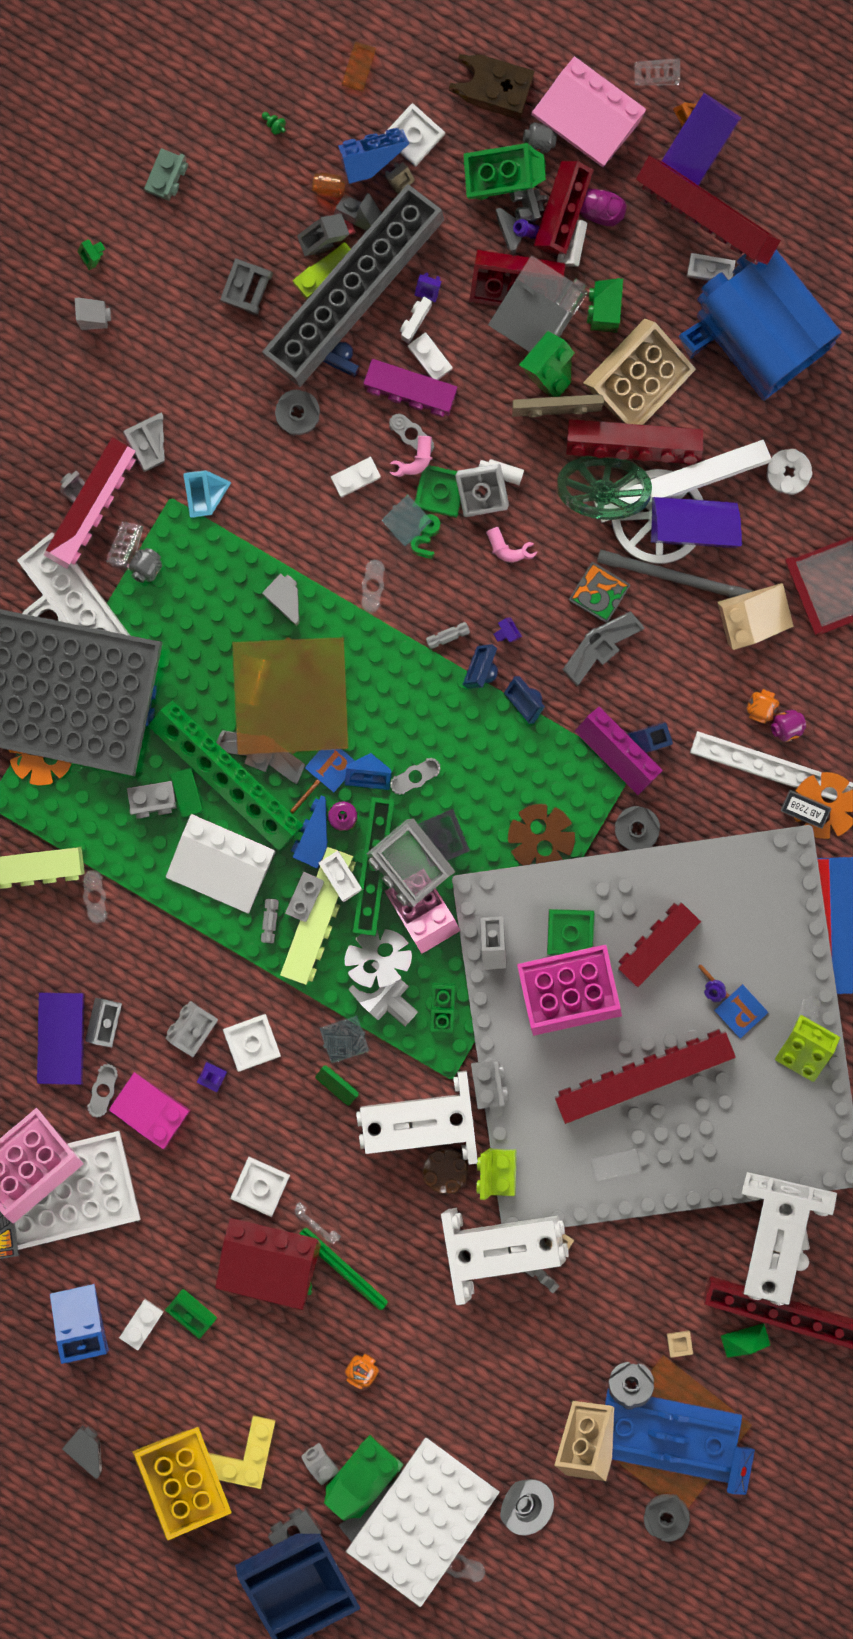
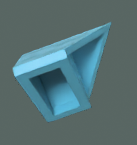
[184,470,231,517]

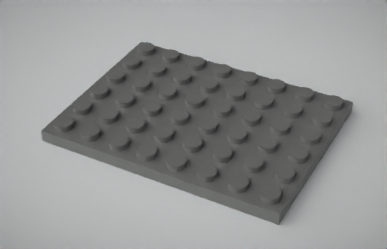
[0,609,163,776]

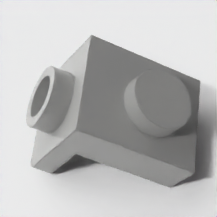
[60,471,85,503]
[301,1443,339,1485]

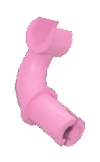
[390,436,432,477]
[486,527,537,562]

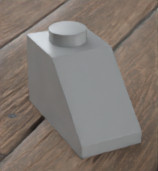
[75,298,111,330]
[262,573,299,626]
[481,916,506,970]

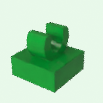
[77,239,106,270]

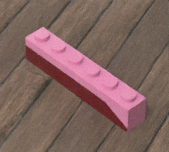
[44,437,136,569]

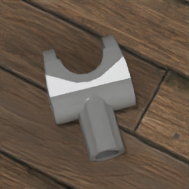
[349,960,418,1027]

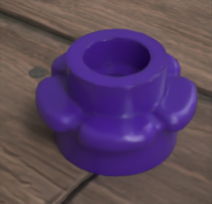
[704,980,726,1002]

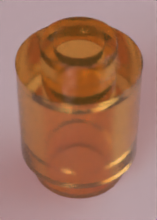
[312,172,346,198]

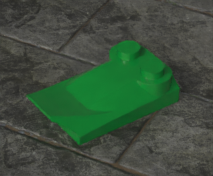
[464,143,546,200]
[324,1435,405,1521]

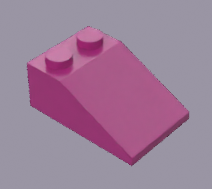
[109,1072,191,1149]

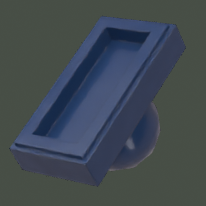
[322,341,359,378]
[463,644,498,689]
[504,676,545,724]

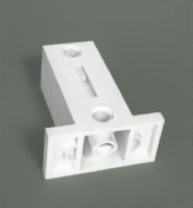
[356,1071,477,1165]
[742,1172,837,1305]
[441,1208,569,1305]

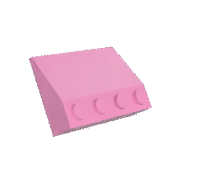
[531,56,646,167]
[0,1108,84,1224]

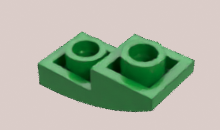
[430,983,455,1032]

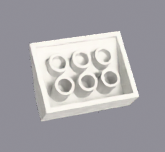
[166,814,276,914]

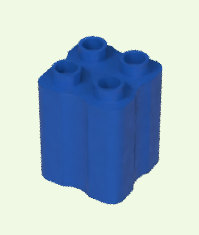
[697,249,842,401]

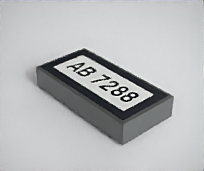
[780,790,832,829]

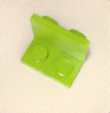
[775,1015,841,1082]
[477,1148,516,1200]

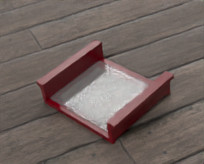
[785,536,853,637]

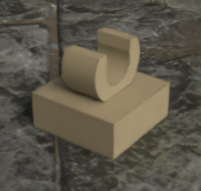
[385,162,415,194]

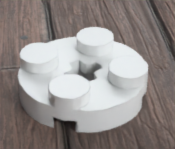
[767,449,812,495]

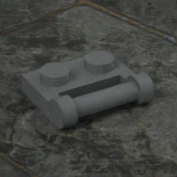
[220,258,273,315]

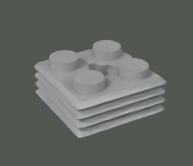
[455,463,509,517]

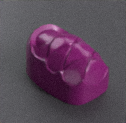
[580,189,627,227]

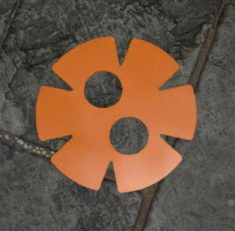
[9,750,72,785]
[794,772,853,839]

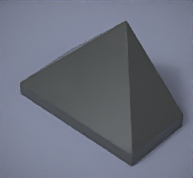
[495,208,523,255]

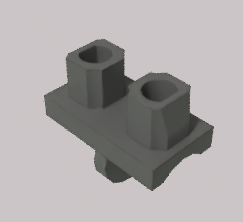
[509,189,548,225]

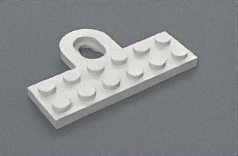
[17,532,130,635]

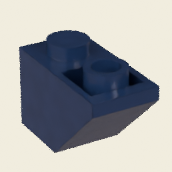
[627,722,673,753]

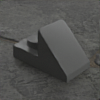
[334,193,381,231]

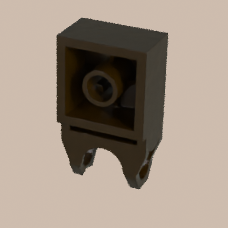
[449,54,535,121]

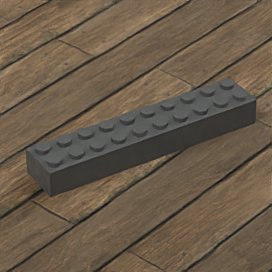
[262,184,444,387]

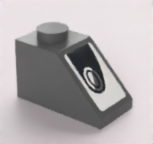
[62,1425,102,1479]

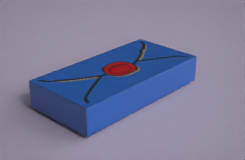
[727,1447,755,1495]

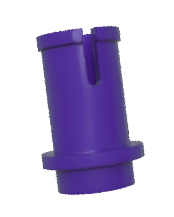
[513,219,539,239]

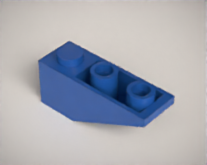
[291,795,328,869]

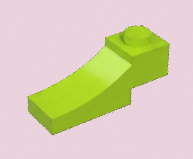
[293,242,351,300]

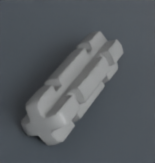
[426,622,470,649]
[261,899,279,943]

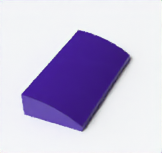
[662,93,742,185]
[651,497,742,548]
[37,993,85,1085]

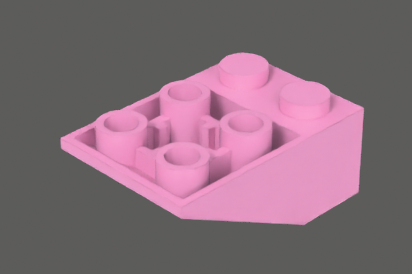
[385,868,461,954]

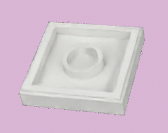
[384,103,445,167]
[223,1014,281,1072]
[230,1157,290,1217]

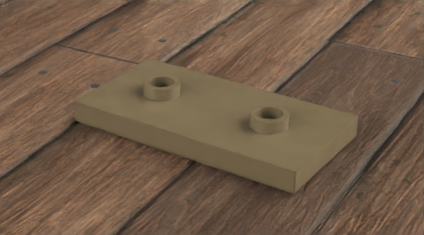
[512,394,604,417]

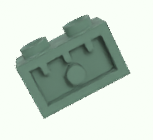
[144,148,188,201]

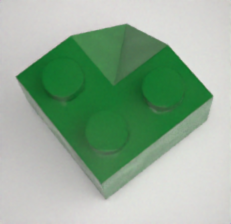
[587,278,623,333]
[519,331,575,397]

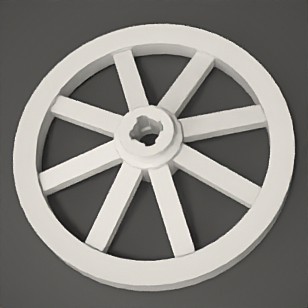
[612,469,703,564]

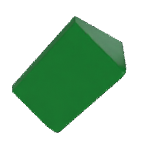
[170,768,204,818]
[315,1065,359,1106]
[165,1289,217,1339]

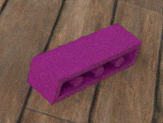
[364,359,457,417]
[575,707,663,795]

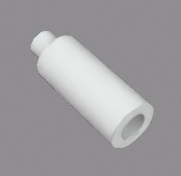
[479,459,524,485]

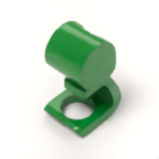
[411,514,440,559]

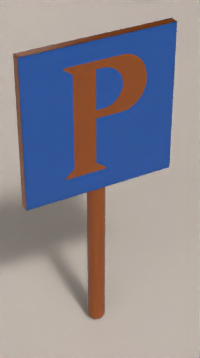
[291,739,355,813]
[698,965,769,1038]

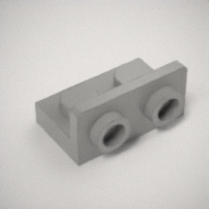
[127,781,177,819]
[285,872,324,922]
[166,1001,218,1057]
[471,1059,509,1109]

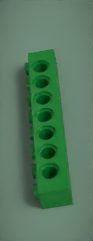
[148,701,303,851]

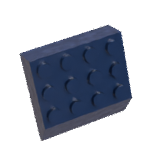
[235,1534,361,1639]

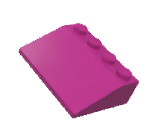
[517,945,622,1036]

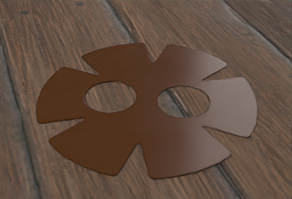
[508,804,575,866]

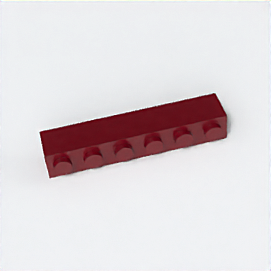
[566,419,703,465]

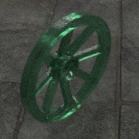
[557,456,652,520]

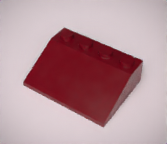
[215,1218,321,1310]

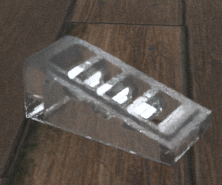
[634,59,680,85]
[106,521,144,569]

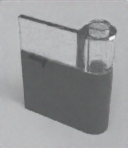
[488,256,588,352]

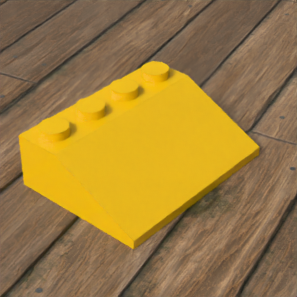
[132,1427,232,1540]

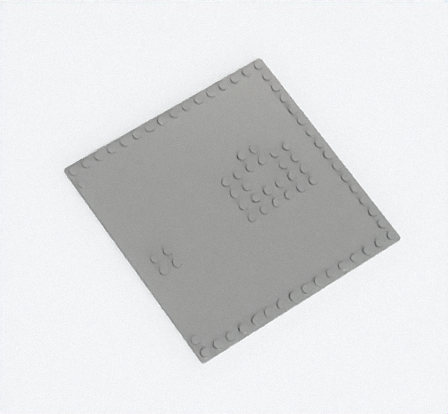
[452,825,853,1227]

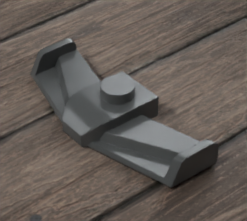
[562,611,645,687]
[216,730,306,785]

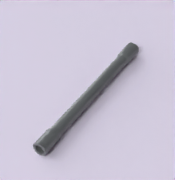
[597,549,752,598]

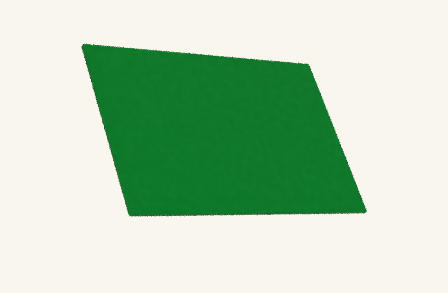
[0,499,626,1079]

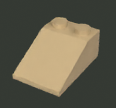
[718,583,793,650]
[554,1401,614,1481]

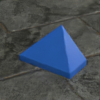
[679,322,715,360]
[345,753,391,790]

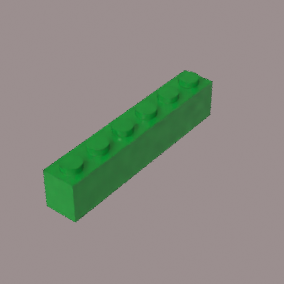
[353,797,395,936]

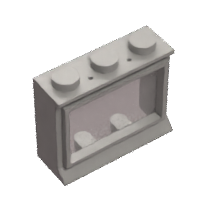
[366,819,455,907]

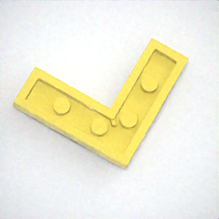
[209,1415,275,1489]

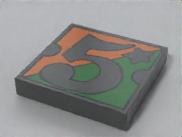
[568,562,630,623]

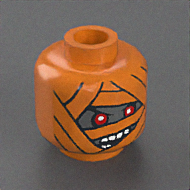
[746,689,780,724]
[345,1353,379,1389]

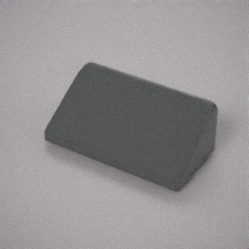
[85,998,122,1047]

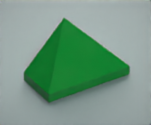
[720,1323,770,1358]

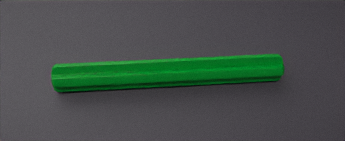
[299,1227,388,1310]

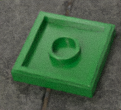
[413,465,461,518]
[547,909,594,955]

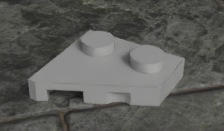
[123,412,164,472]

